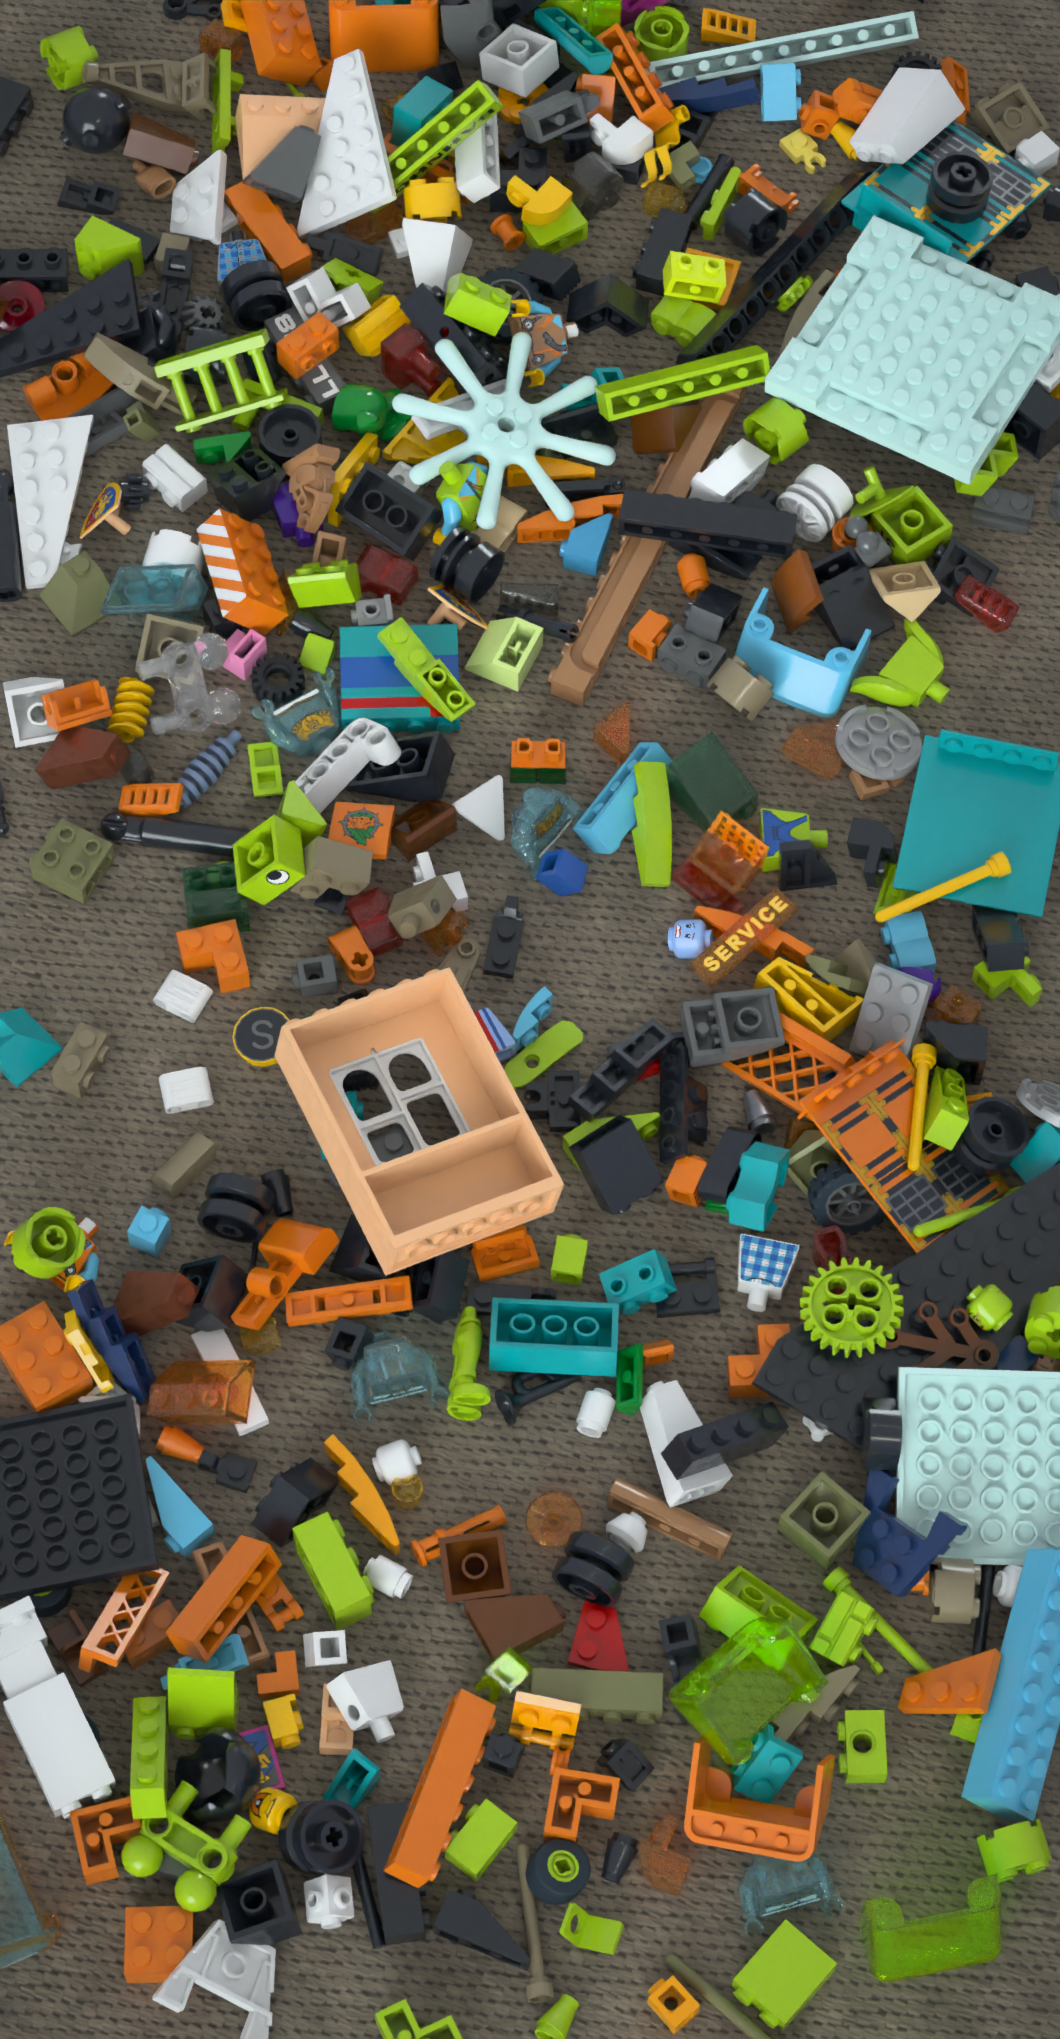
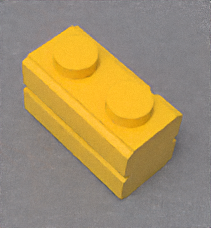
[342,295,411,357]

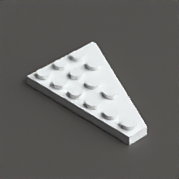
[297,49,397,240]

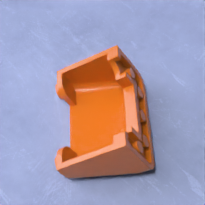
[328,0,440,73]

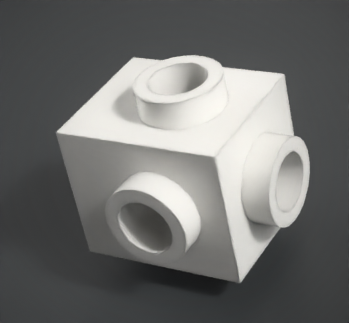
[304,1874,354,1929]

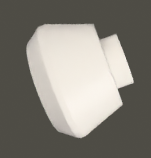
[606,1512,648,1554]

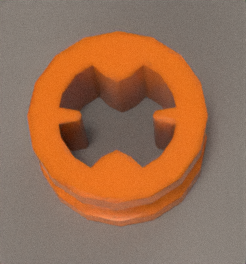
[549,1745,571,1775]

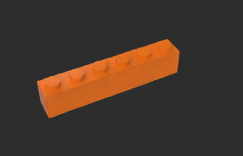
[383,1689,496,1889]

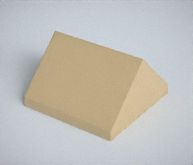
[868,561,941,623]

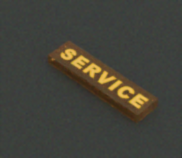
[690,887,797,987]

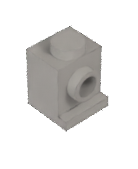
[350,594,393,627]

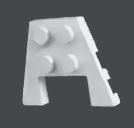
[152,1919,276,2039]

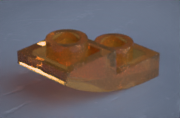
[343,202,403,244]
[276,569,297,636]

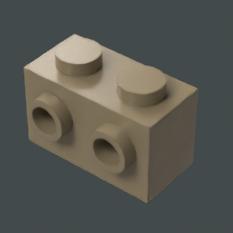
[51,1022,111,1099]

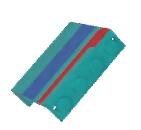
[340,624,460,734]

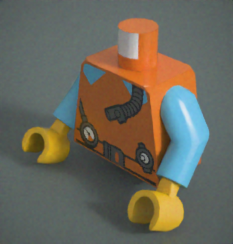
[3,1217,99,1293]

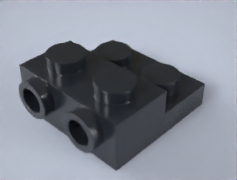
[928,537,1000,618]

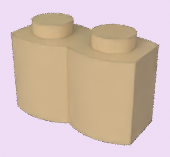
[470,495,528,553]

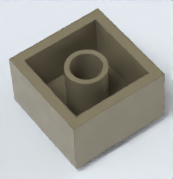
[135,613,210,685]

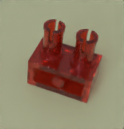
[380,323,441,397]

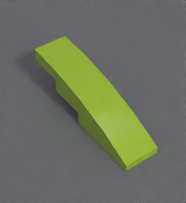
[632,761,672,887]

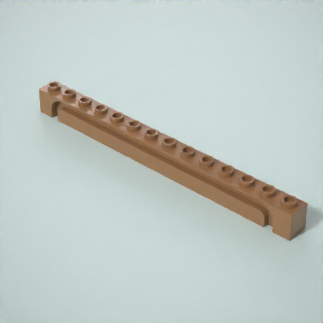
[548,386,747,707]

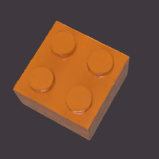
[124,1906,195,1983]

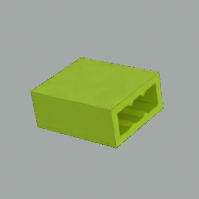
[732,1919,837,2031]

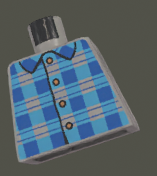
[217,230,266,296]

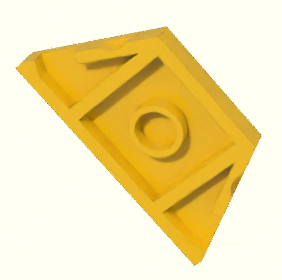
[382,377,467,464]

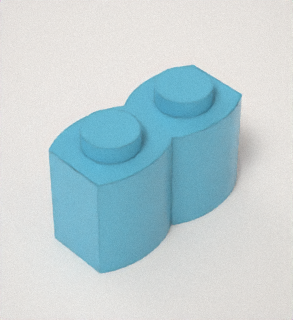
[880,911,936,973]

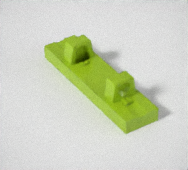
[211,48,243,154]

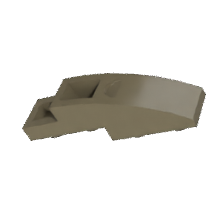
[84,332,198,417]
[768,1665,860,1743]

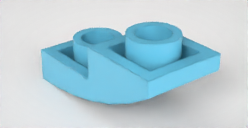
[512,986,553,1052]

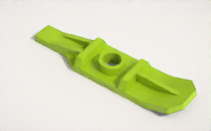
[504,1020,583,1089]

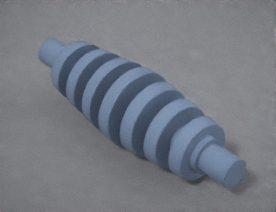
[168,730,242,816]

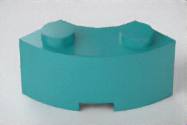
[726,1141,790,1232]

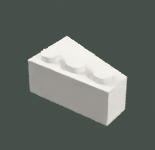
[689,438,770,504]

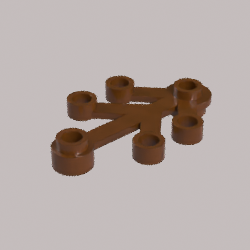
[880,1301,999,1370]

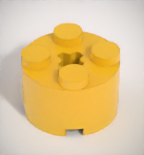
[403,177,462,223]

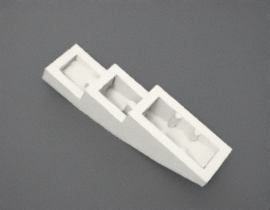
[191,1329,269,1436]

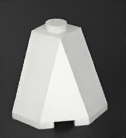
[402,218,473,293]

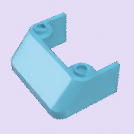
[734,587,872,718]

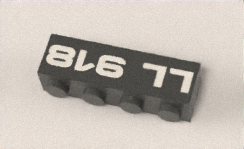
[264,307,345,417]

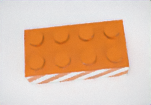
[196,508,289,635]

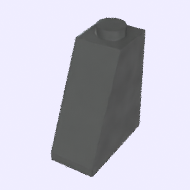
[243,125,322,204]

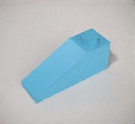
[146,1456,215,1558]

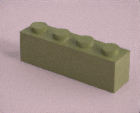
[531,1668,664,1725]

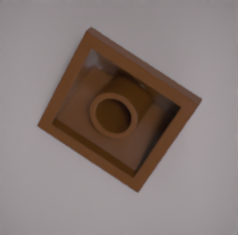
[630,404,702,455]
[391,799,457,862]
[438,1529,511,1603]

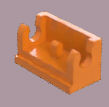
[738,163,799,215]
[41,679,113,731]

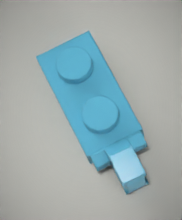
[160,1634,249,1691]

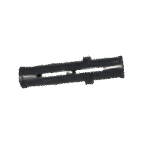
[496,604,579,643]

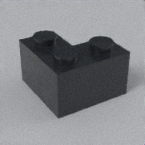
[490,148,547,212]
[566,273,649,337]
[252,1457,340,1547]

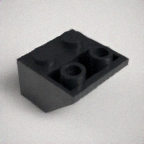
[208,446,285,522]
[922,1020,988,1085]
[329,1214,396,1282]

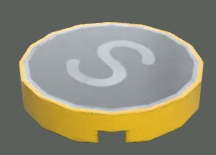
[232,1007,289,1067]

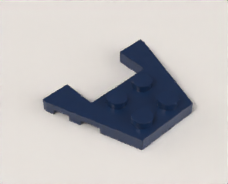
[852,1470,968,1597]

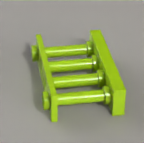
[154,328,288,433]

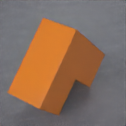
[257,1650,300,1700]

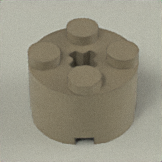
[706,655,774,721]
[928,1557,981,1625]

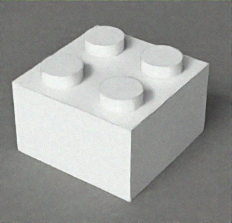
[479,23,559,98]

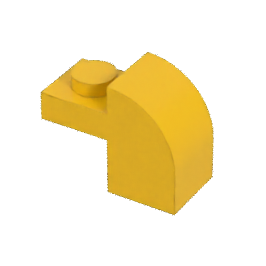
[506,175,573,226]

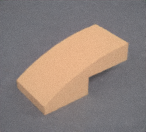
[319,1684,354,1756]

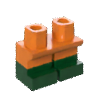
[510,738,566,784]

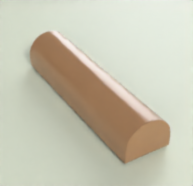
[607,1478,734,1561]
[192,1541,270,1672]

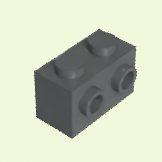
[657,624,727,689]

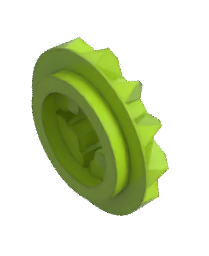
[776,275,813,312]

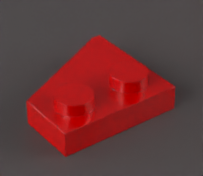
[567,1601,629,1672]

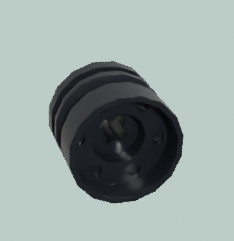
[429,526,505,604]

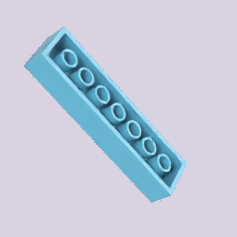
[961,1548,1060,1822]

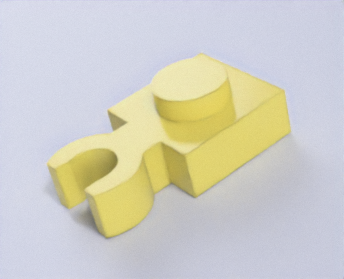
[779,128,826,175]

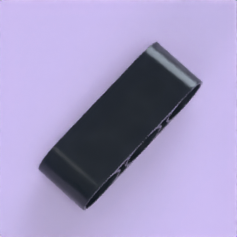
[698,1126,762,1204]

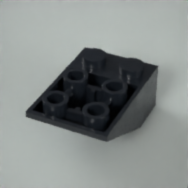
[811,544,895,650]

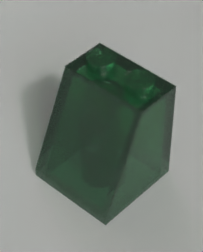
[667,731,758,841]

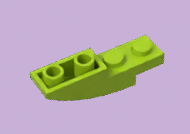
[377,617,476,722]

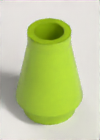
[535,1994,579,2039]

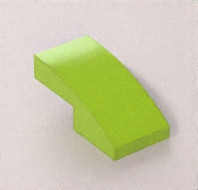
[247,741,284,798]

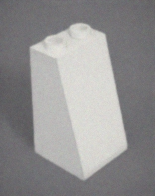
[849,67,965,164]

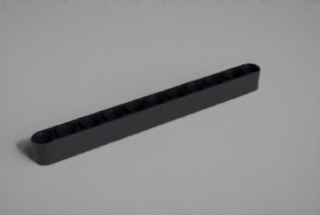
[676,172,873,365]

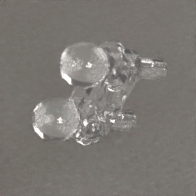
[136,633,241,735]

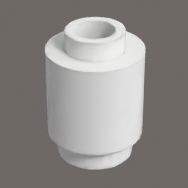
[576,1388,616,1438]
[363,1555,414,1599]

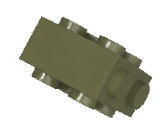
[29,818,115,904]

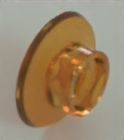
[525,1492,583,1547]

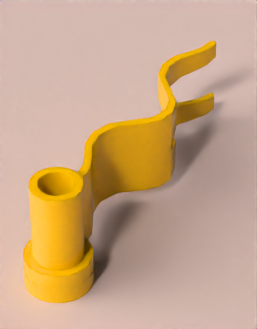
[641,105,690,188]

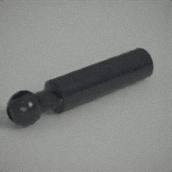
[0,470,23,602]
[101,812,251,857]

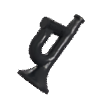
[495,1372,582,1425]

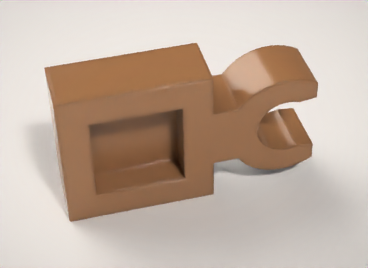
[848,770,905,801]

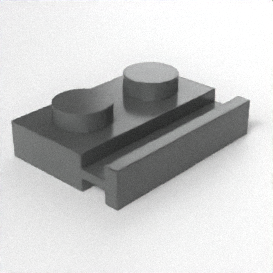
[970,486,1035,535]

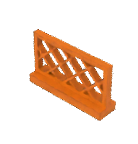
[720,1012,856,1121]

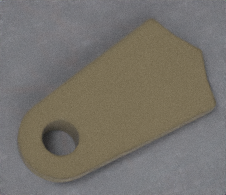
[437,938,480,993]

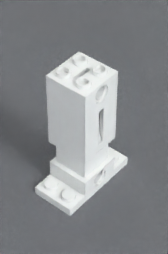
[0,1596,116,1819]

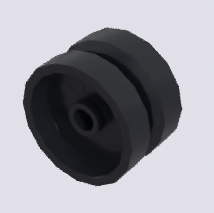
[926,151,994,224]
[221,260,292,331]
[258,404,322,479]
[952,1097,1030,1176]
[197,1173,275,1243]
[552,1531,635,1608]
[278,1800,365,1874]

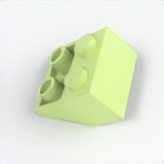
[465,617,543,692]

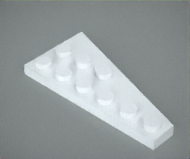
[7,415,94,589]

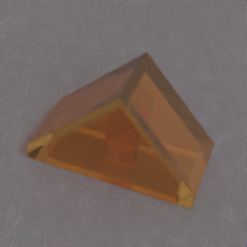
[593,702,630,766]

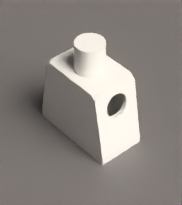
[326,1660,404,1743]

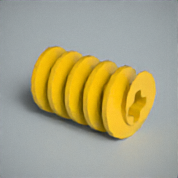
[107,677,155,744]

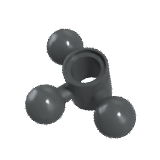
[845,516,892,569]

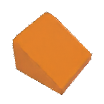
[310,57,334,92]
[643,1339,674,1367]

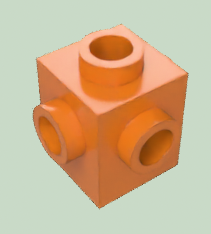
[798,90,840,140]

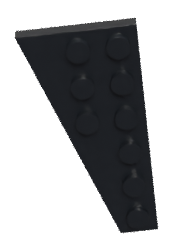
[0,258,143,378]

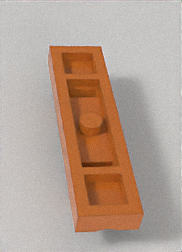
[285,1276,414,1327]

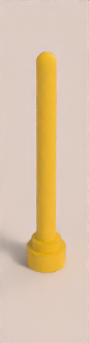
[875,851,1011,922]
[908,1043,937,1171]

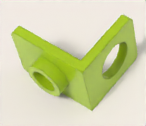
[559,1902,624,1955]

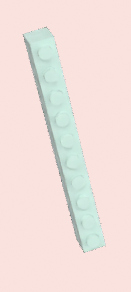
[648,11,919,88]

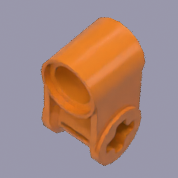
[327,925,375,985]

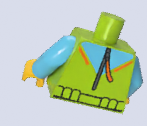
[433,461,489,545]

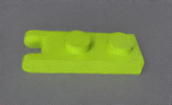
[700,167,741,241]

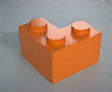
[576,68,618,127]
[176,919,251,994]
[726,1323,790,1398]
[543,1767,620,1843]
[70,1796,142,1885]

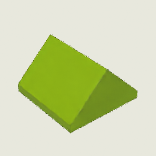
[276,780,327,849]

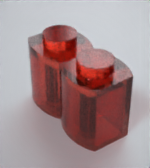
[356,545,419,606]
[345,887,403,957]
[812,1225,853,1295]

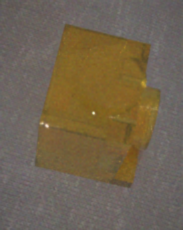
[643,178,687,218]

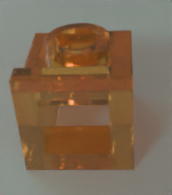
[199,18,243,62]
[421,907,469,958]

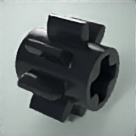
[117,473,150,510]

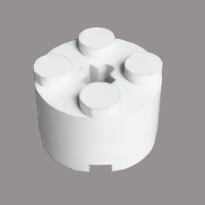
[142,529,205,592]

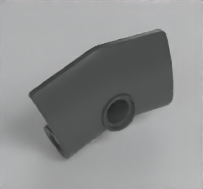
[440,0,503,69]

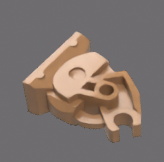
[282,443,340,534]

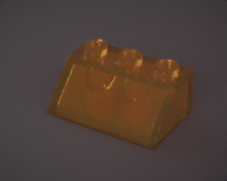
[147,1360,256,1425]

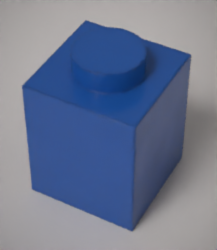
[535,848,589,896]

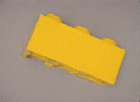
[753,957,864,1042]

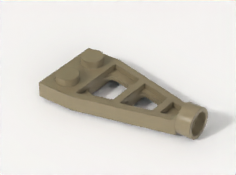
[82,59,189,113]

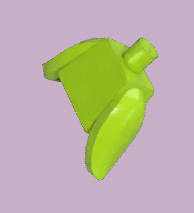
[850,618,951,707]

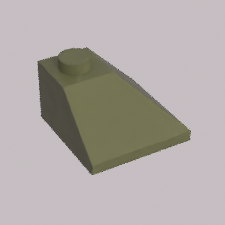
[39,550,121,638]

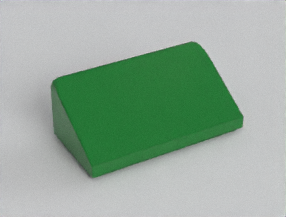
[616,1343,643,1415]

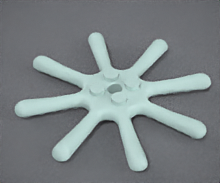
[392,332,616,530]

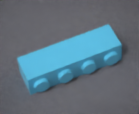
[573,742,678,854]

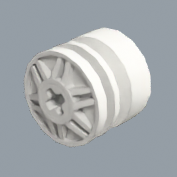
[776,464,854,542]

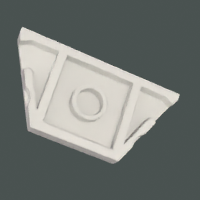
[170,149,227,245]

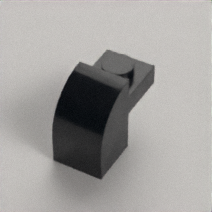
[847,817,898,888]
[861,1397,902,1471]

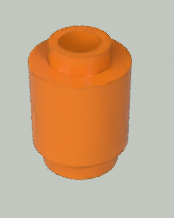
[676,553,711,599]

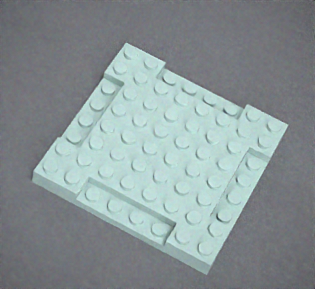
[765,215,1060,485]

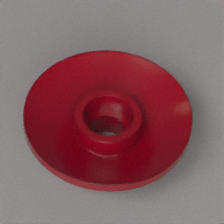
[0,280,45,332]

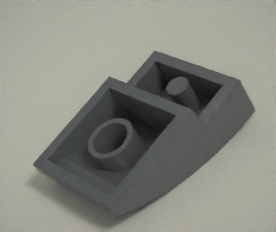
[679,987,785,1067]

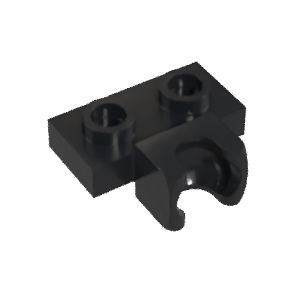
[526,1070,581,1132]

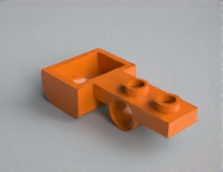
[231,1218,340,1330]

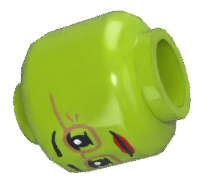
[966,1284,1013,1332]

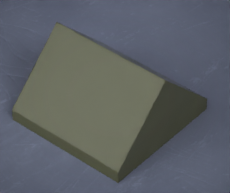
[787,1130,844,1197]

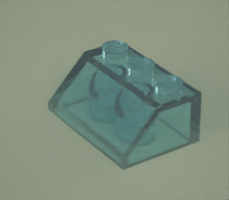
[100,564,209,615]

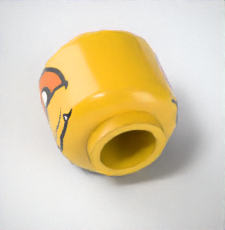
[249,1787,297,1835]

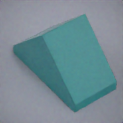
[322,1748,381,1810]

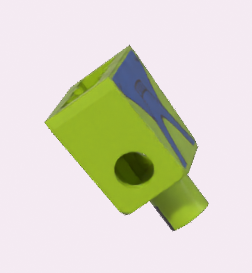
[759,808,828,872]

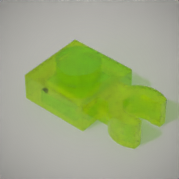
[474,1646,533,1703]

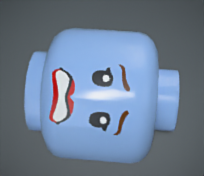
[668,919,713,959]

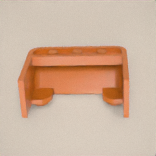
[684,1733,835,1862]

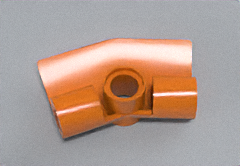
[22,352,114,421]

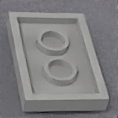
[849,963,933,1061]

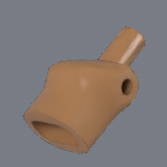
[133,159,176,199]

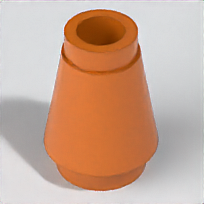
[155,1425,205,1464]

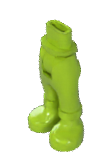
[447,1307,491,1421]

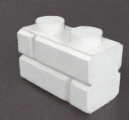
[142,444,208,512]

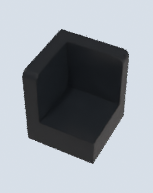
[417,61,464,91]

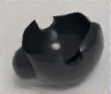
[174,1726,261,1827]

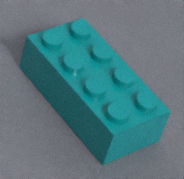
[489,1297,619,1377]

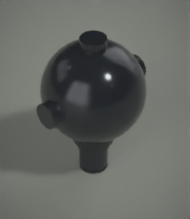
[61,86,131,154]

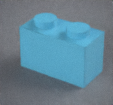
[760,63,801,121]

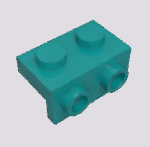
[731,1724,803,1804]

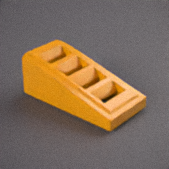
[700,8,756,44]

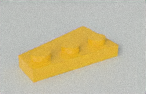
[328,432,380,527]

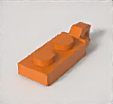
[941,56,970,126]

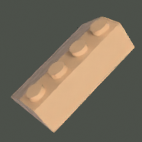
[235,94,326,180]

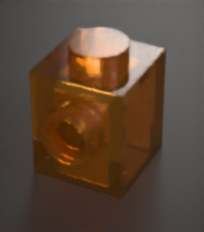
[933,985,983,1025]

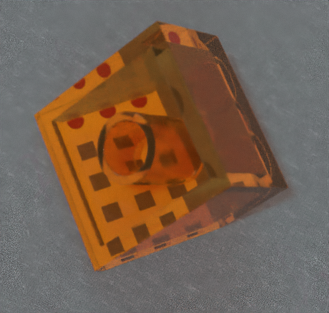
[688,810,770,895]

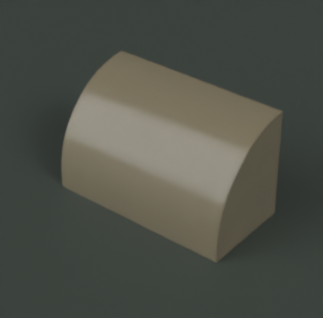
[151,1133,217,1200]

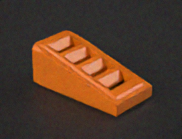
[118,783,184,818]

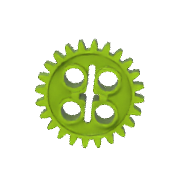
[800,1257,904,1358]

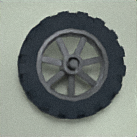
[477,267,544,345]
[807,1160,887,1236]

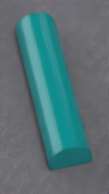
[534,6,613,75]

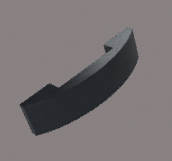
[159,248,194,356]

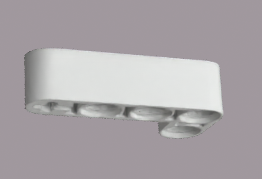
[295,718,401,814]

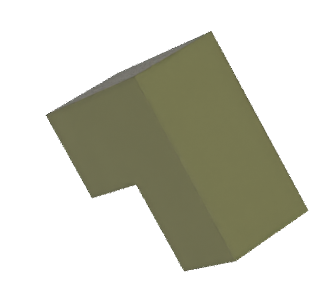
[662,141,700,192]
[123,401,161,442]

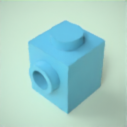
[127,1206,172,1258]

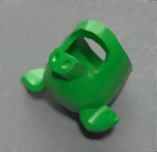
[332,383,403,440]

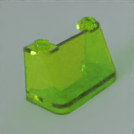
[668,1617,829,1765]
[859,1875,1002,1982]

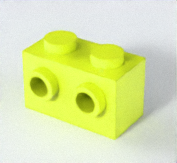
[663,251,726,303]

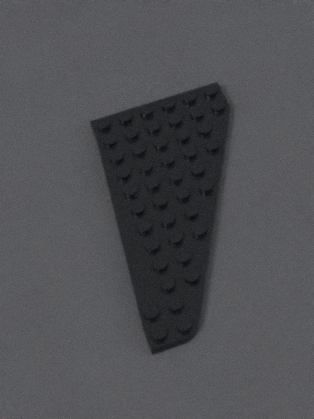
[751,1163,1060,1472]

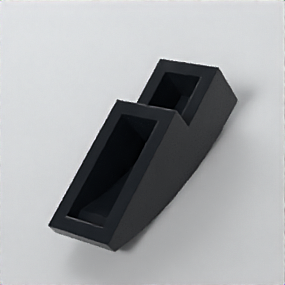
[668,542,762,580]

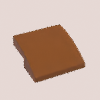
[771,549,824,633]

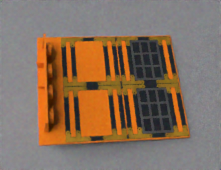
[797,1037,1009,1253]

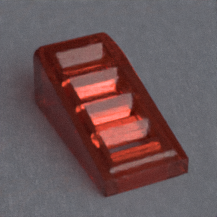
[954,575,1020,633]

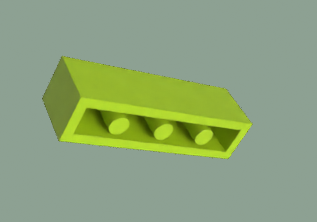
[130,1696,169,1819]

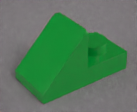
[193,431,252,465]

